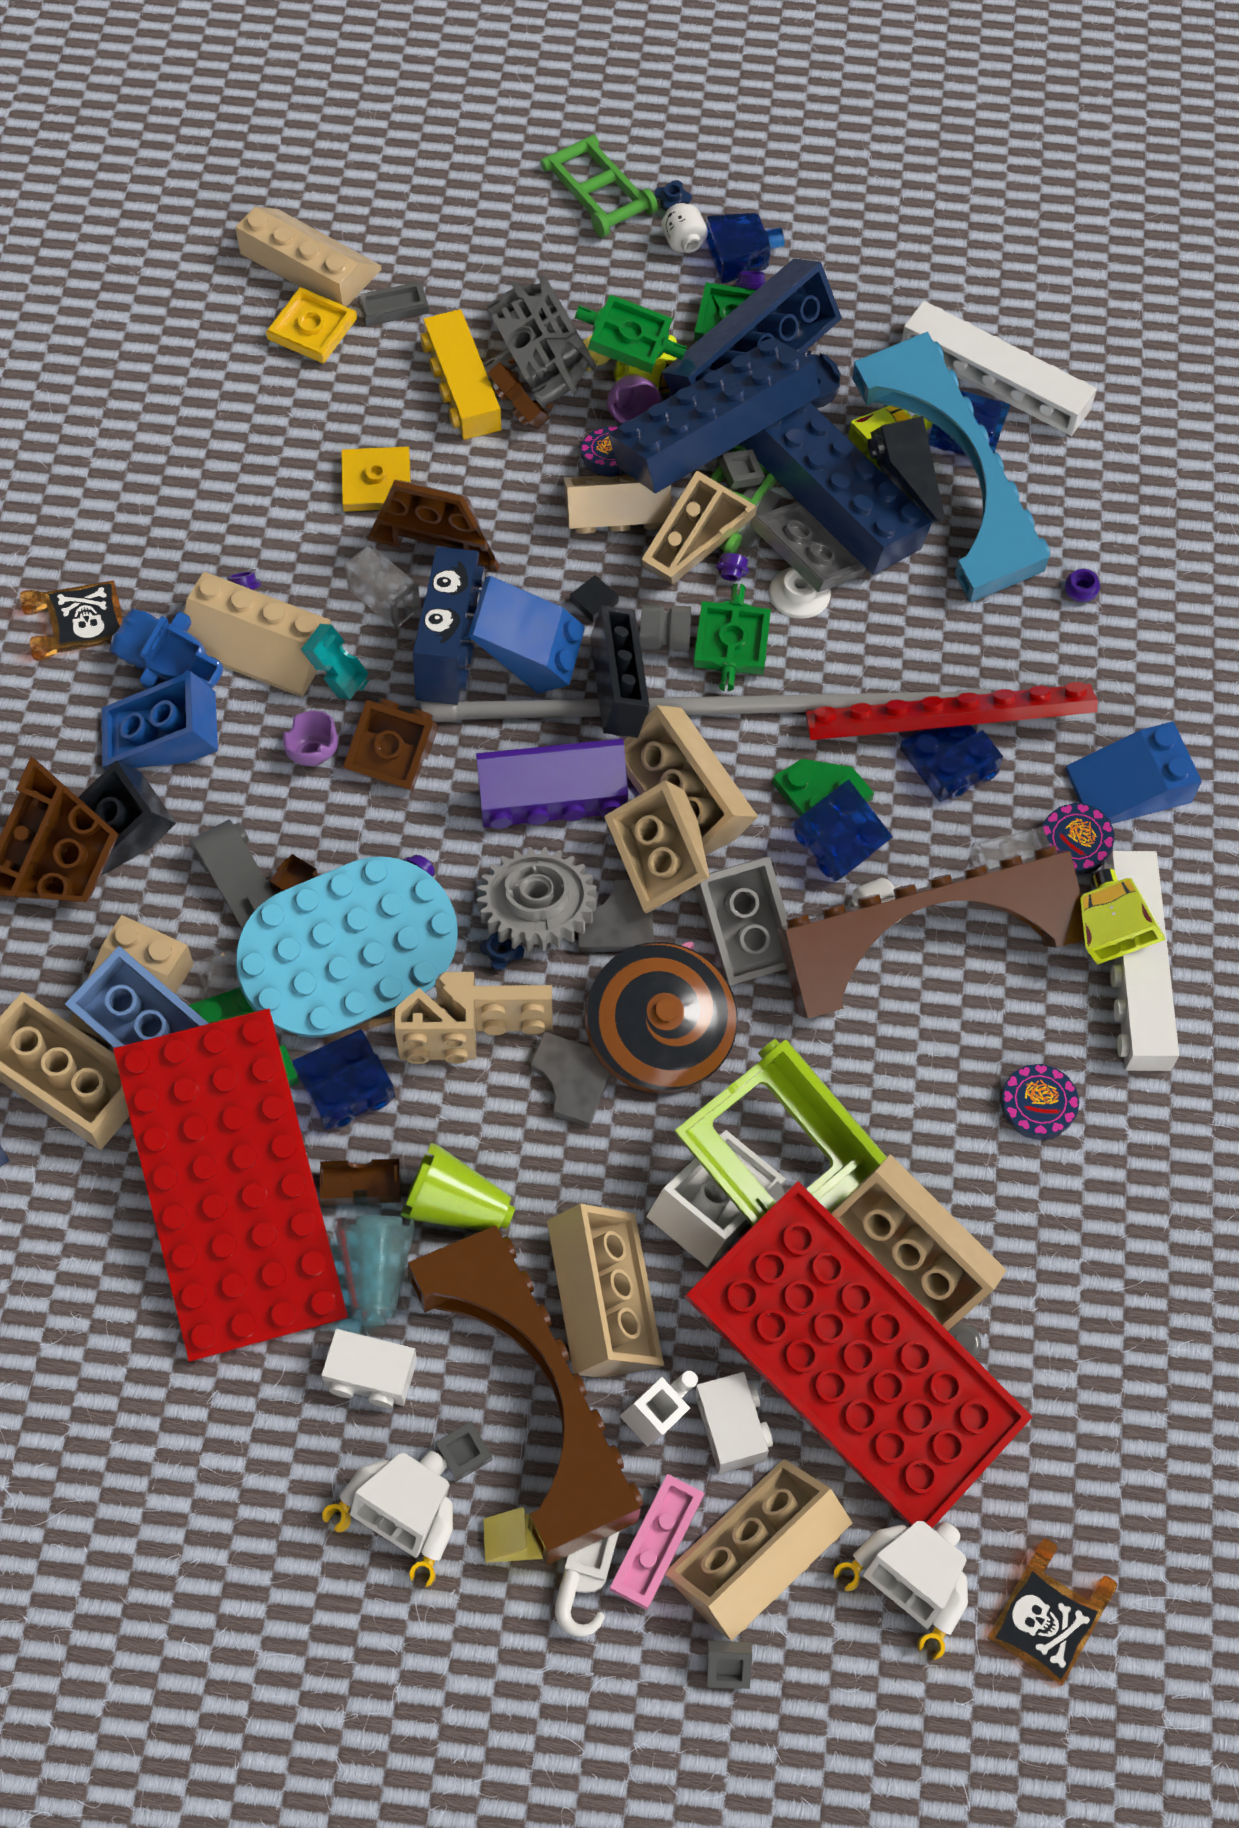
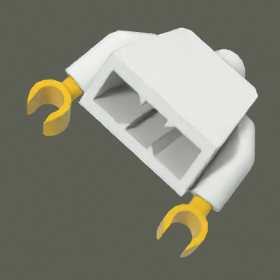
[322,1451,453,1588]
[834,1521,968,1660]

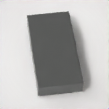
[358,281,429,326]

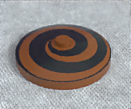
[585,942,738,1094]

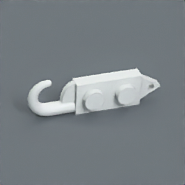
[555,1531,620,1637]

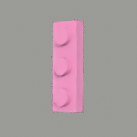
[610,1474,705,1611]

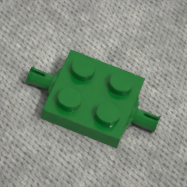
[574,294,687,374]
[694,583,771,692]

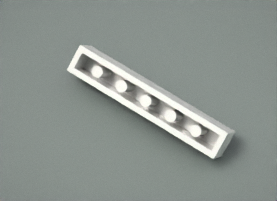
[901,301,1097,436]
[1101,851,1179,1071]

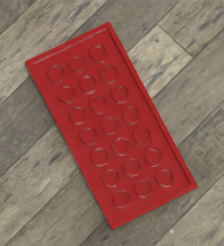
[113,1008,349,1362]
[684,1181,1033,1528]

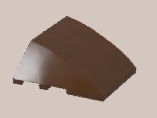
[367,480,500,571]
[0,756,119,903]

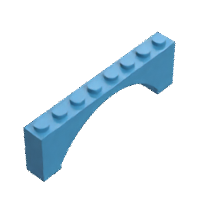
[852,331,1050,603]

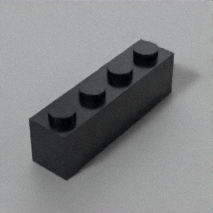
[590,605,650,738]

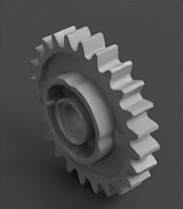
[477,847,597,952]

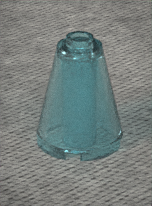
[334,1216,415,1327]

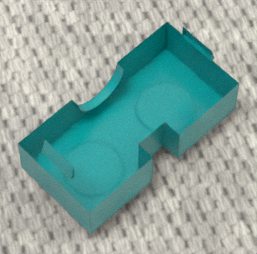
[301,623,370,700]

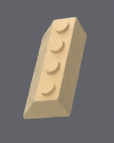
[235,206,382,307]
[184,572,331,698]
[624,705,758,856]
[547,1203,664,1378]
[665,1459,852,1641]

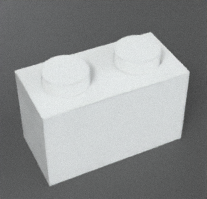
[321,1329,417,1408]
[695,1372,773,1474]

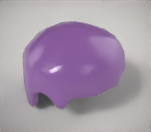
[607,374,661,424]
[283,710,338,766]

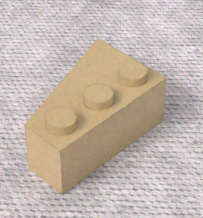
[641,471,757,585]

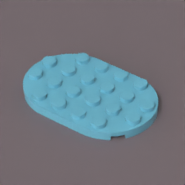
[236,857,458,1038]

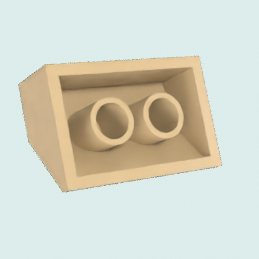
[563,474,672,534]

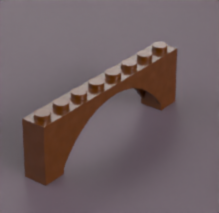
[776,845,1085,1019]
[408,1225,643,1565]

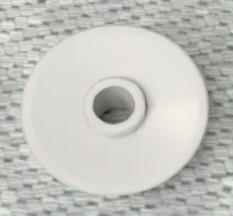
[769,567,831,619]

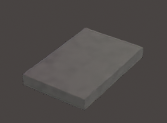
[750,502,866,592]

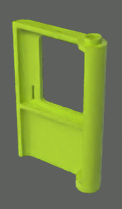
[673,1038,887,1226]

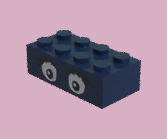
[413,547,485,705]

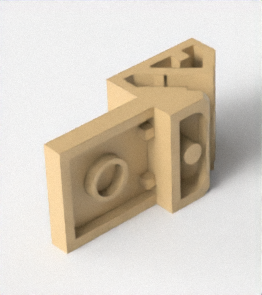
[395,972,553,1064]

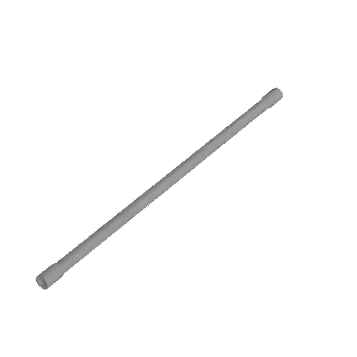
[421,689,991,722]

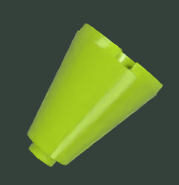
[400,1143,516,1231]

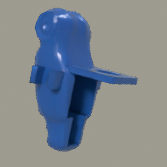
[109,608,224,689]

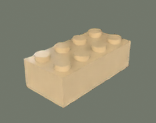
[0,992,129,1151]
[831,1154,1007,1331]

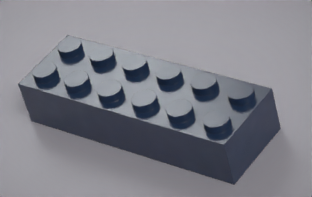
[662,259,842,396]
[608,337,820,494]
[740,402,933,575]

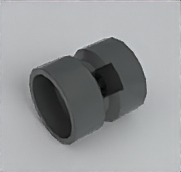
[640,604,691,652]

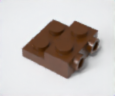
[343,698,439,792]

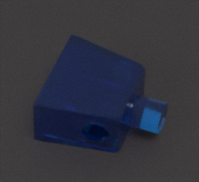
[705,213,785,284]

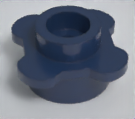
[654,180,692,211]
[480,932,524,971]

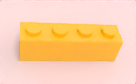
[420,309,502,440]

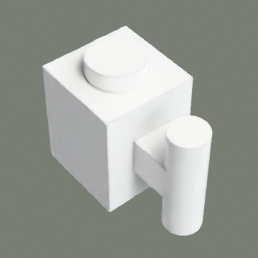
[620,1371,698,1447]

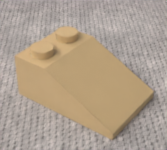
[604,780,710,913]
[69,915,194,1047]

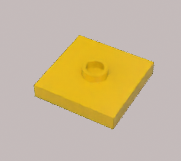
[266,287,357,364]
[342,446,411,512]

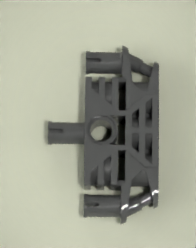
[483,275,597,408]

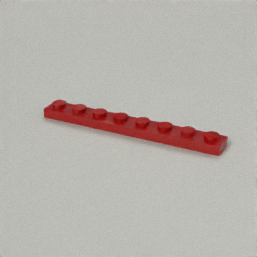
[806,682,1098,740]

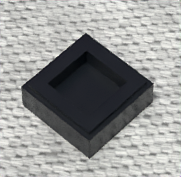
[570,575,619,622]

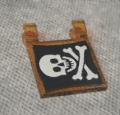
[19,580,123,661]
[987,1538,1117,1686]

